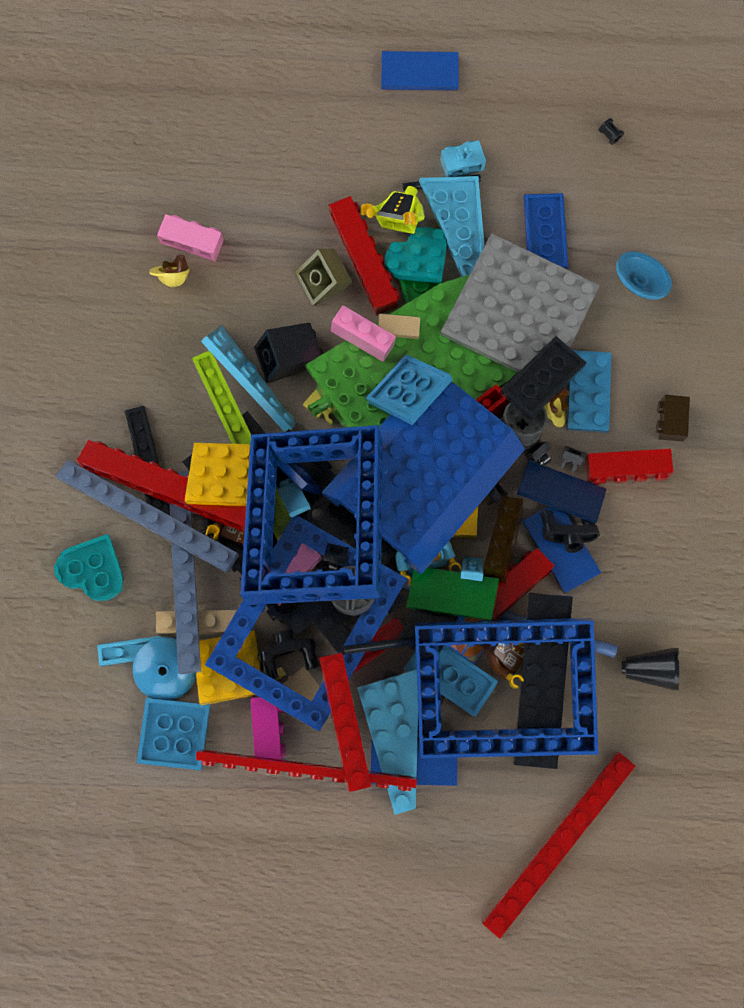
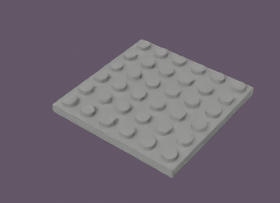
[440,233,600,373]

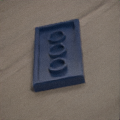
[517,460,607,524]

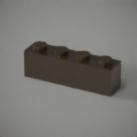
[483,496,524,584]

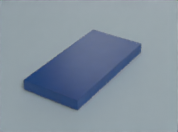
[381,51,459,91]
[523,193,568,269]
[522,507,601,594]
[371,740,457,786]

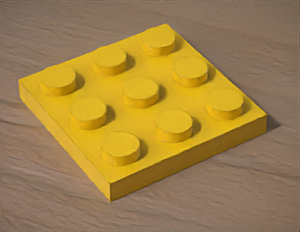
[185,442,250,506]
[196,631,262,706]

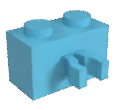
[440,140,486,177]

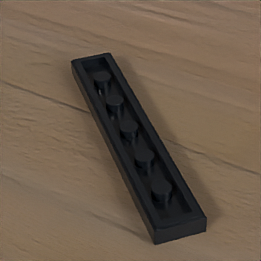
[125,406,170,516]

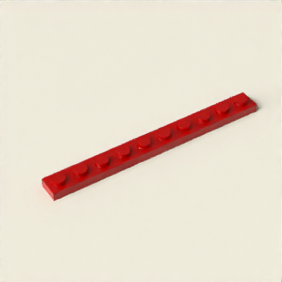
[196,749,417,791]
[482,752,636,939]

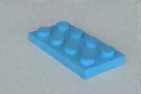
[567,350,611,433]
[404,645,499,717]

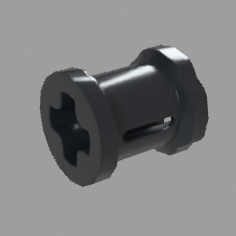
[598,118,624,145]

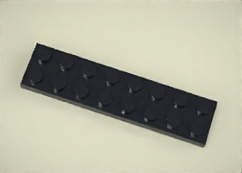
[513,592,573,769]

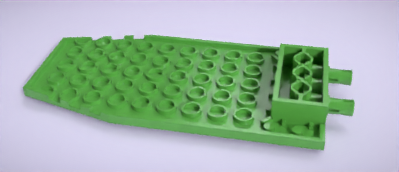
[306,274,517,428]

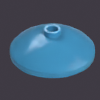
[616,251,672,300]
[133,637,196,701]

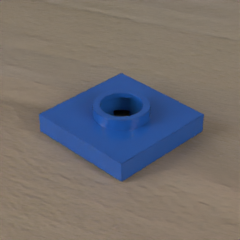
[277,463,323,495]

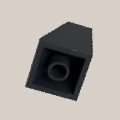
[254,322,323,383]

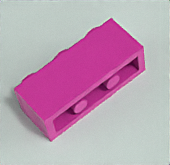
[251,697,286,760]

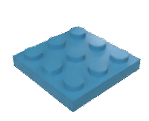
[366,355,453,425]
[137,698,211,770]

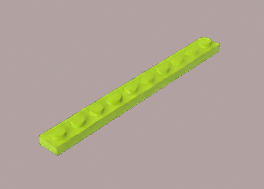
[192,351,291,541]

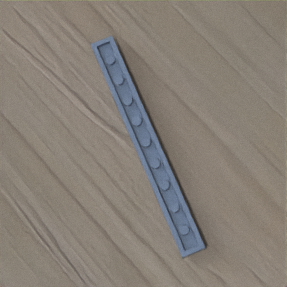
[56,460,239,573]
[169,471,201,674]

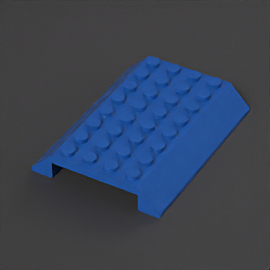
[322,381,525,575]

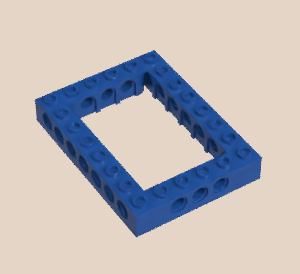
[240,425,383,605]
[205,515,407,732]
[415,618,599,758]

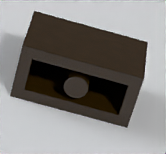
[656,395,690,442]

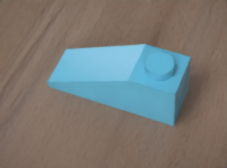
[276,478,311,517]

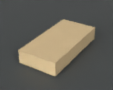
[378,314,420,339]

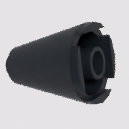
[622,648,679,691]

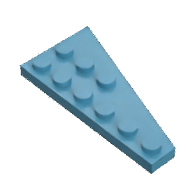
[419,176,485,277]
[201,325,296,432]
[357,670,418,815]

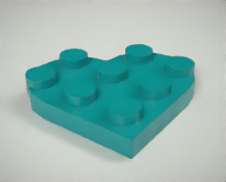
[385,227,447,283]
[54,534,124,602]

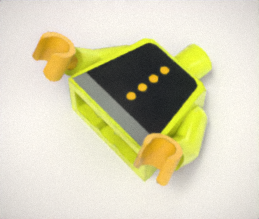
[361,186,425,234]

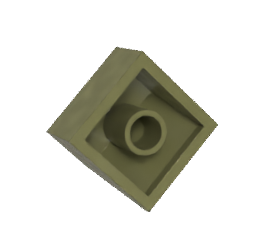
[295,249,352,306]

